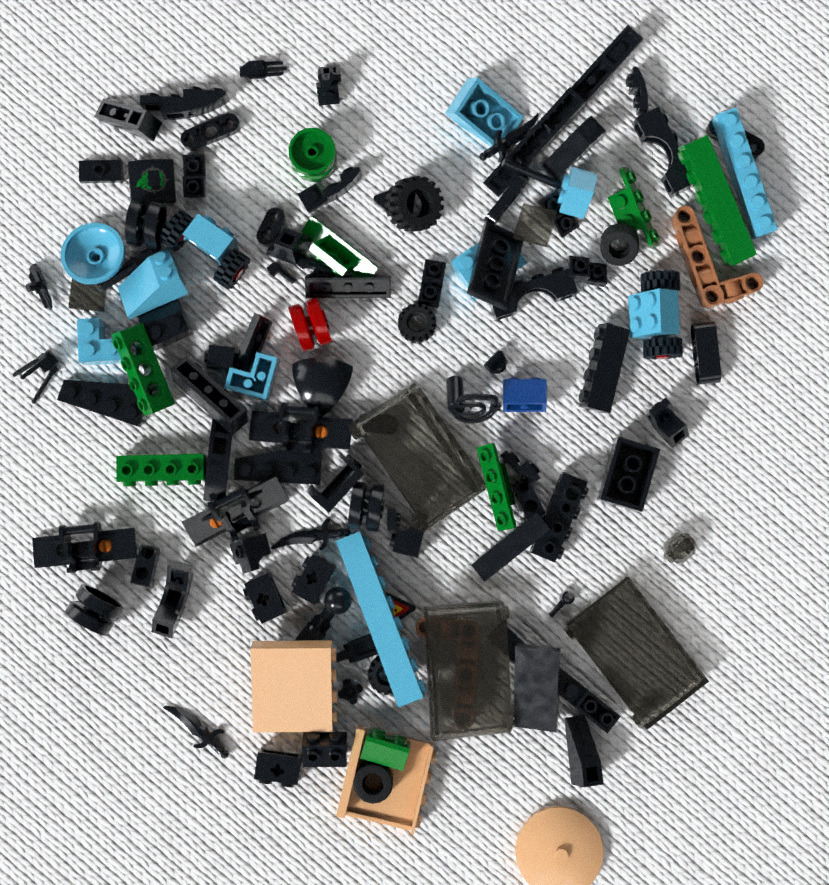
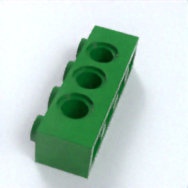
[111,323,175,415]

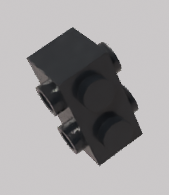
[302,731,348,767]

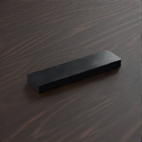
[305,275,391,298]
[471,512,552,582]

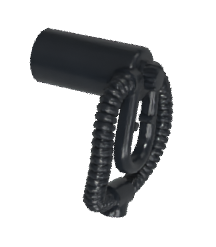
[446,376,501,424]

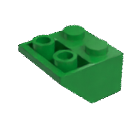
[360,727,410,771]

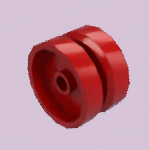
[288,297,332,352]

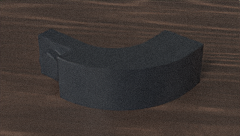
[151,560,193,638]

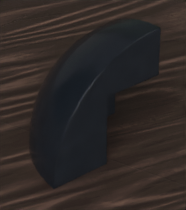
[292,358,353,416]

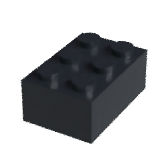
[597,437,660,512]

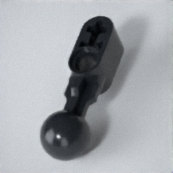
[294,587,352,641]

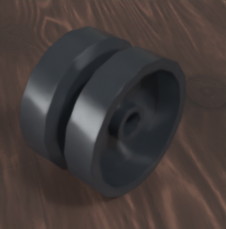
[125,198,167,250]
[348,481,385,532]
[65,584,124,636]

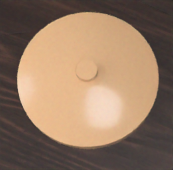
[515,806,604,885]

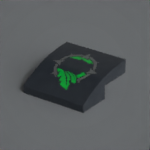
[128,159,176,205]

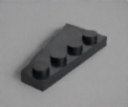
[57,380,152,427]
[233,447,322,485]

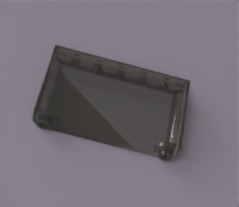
[349,383,487,533]
[564,576,709,730]
[424,600,515,741]

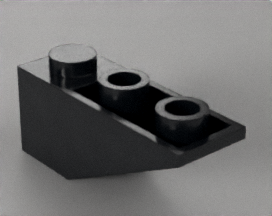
[564,715,603,787]

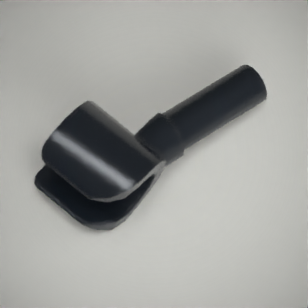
[267,262,296,284]
[548,591,575,618]

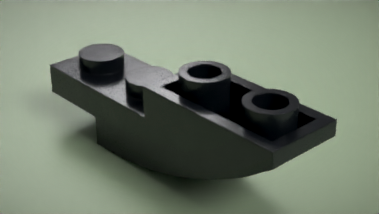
[140,87,229,120]
[203,418,232,502]
[559,668,621,734]

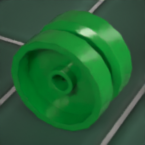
[288,128,337,182]

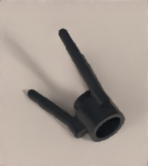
[12,350,60,404]

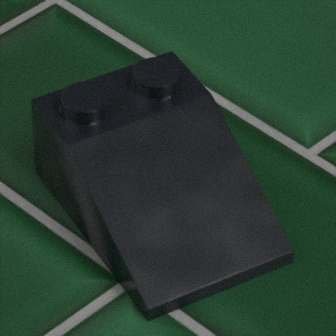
[137,298,194,351]

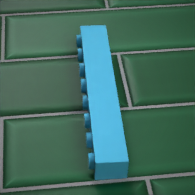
[336,531,427,708]

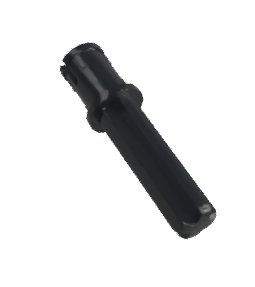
[97,248,153,291]

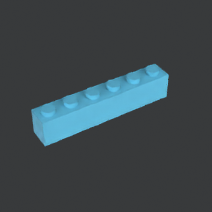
[712,107,778,240]

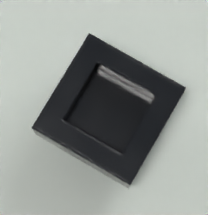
[319,65,341,82]
[298,184,327,214]

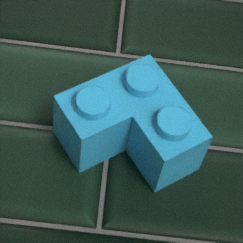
[557,167,598,219]
[77,318,121,365]
[224,352,280,402]

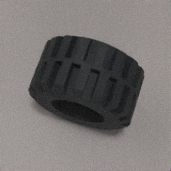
[385,176,444,232]

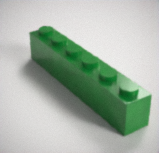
[678,135,757,265]

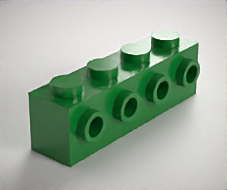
[116,454,207,487]

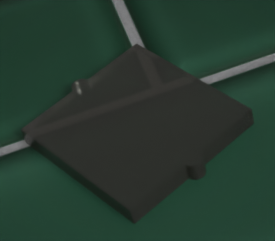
[513,203,557,247]
[68,279,107,313]

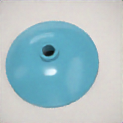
[61,223,125,285]

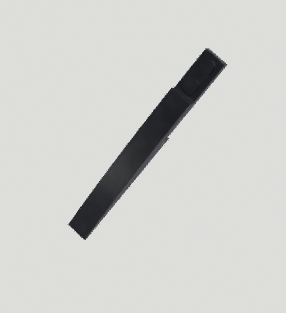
[483,25,643,198]

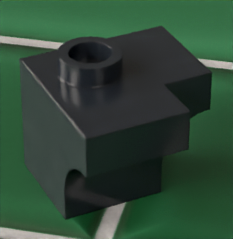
[267,227,312,265]
[230,533,272,574]

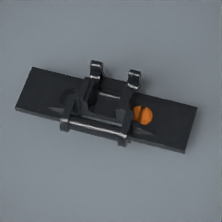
[182,475,289,547]

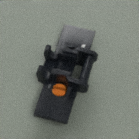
[249,403,353,454]
[32,521,137,573]

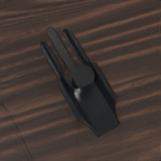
[239,60,287,79]
[26,263,53,310]

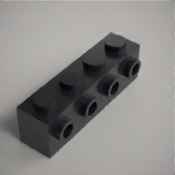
[578,323,630,413]
[170,356,248,436]
[529,472,589,562]

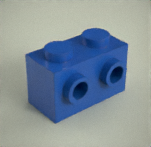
[503,377,547,412]

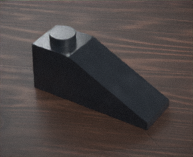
[94,98,162,142]
[542,115,606,179]

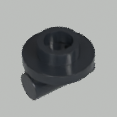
[484,350,508,374]

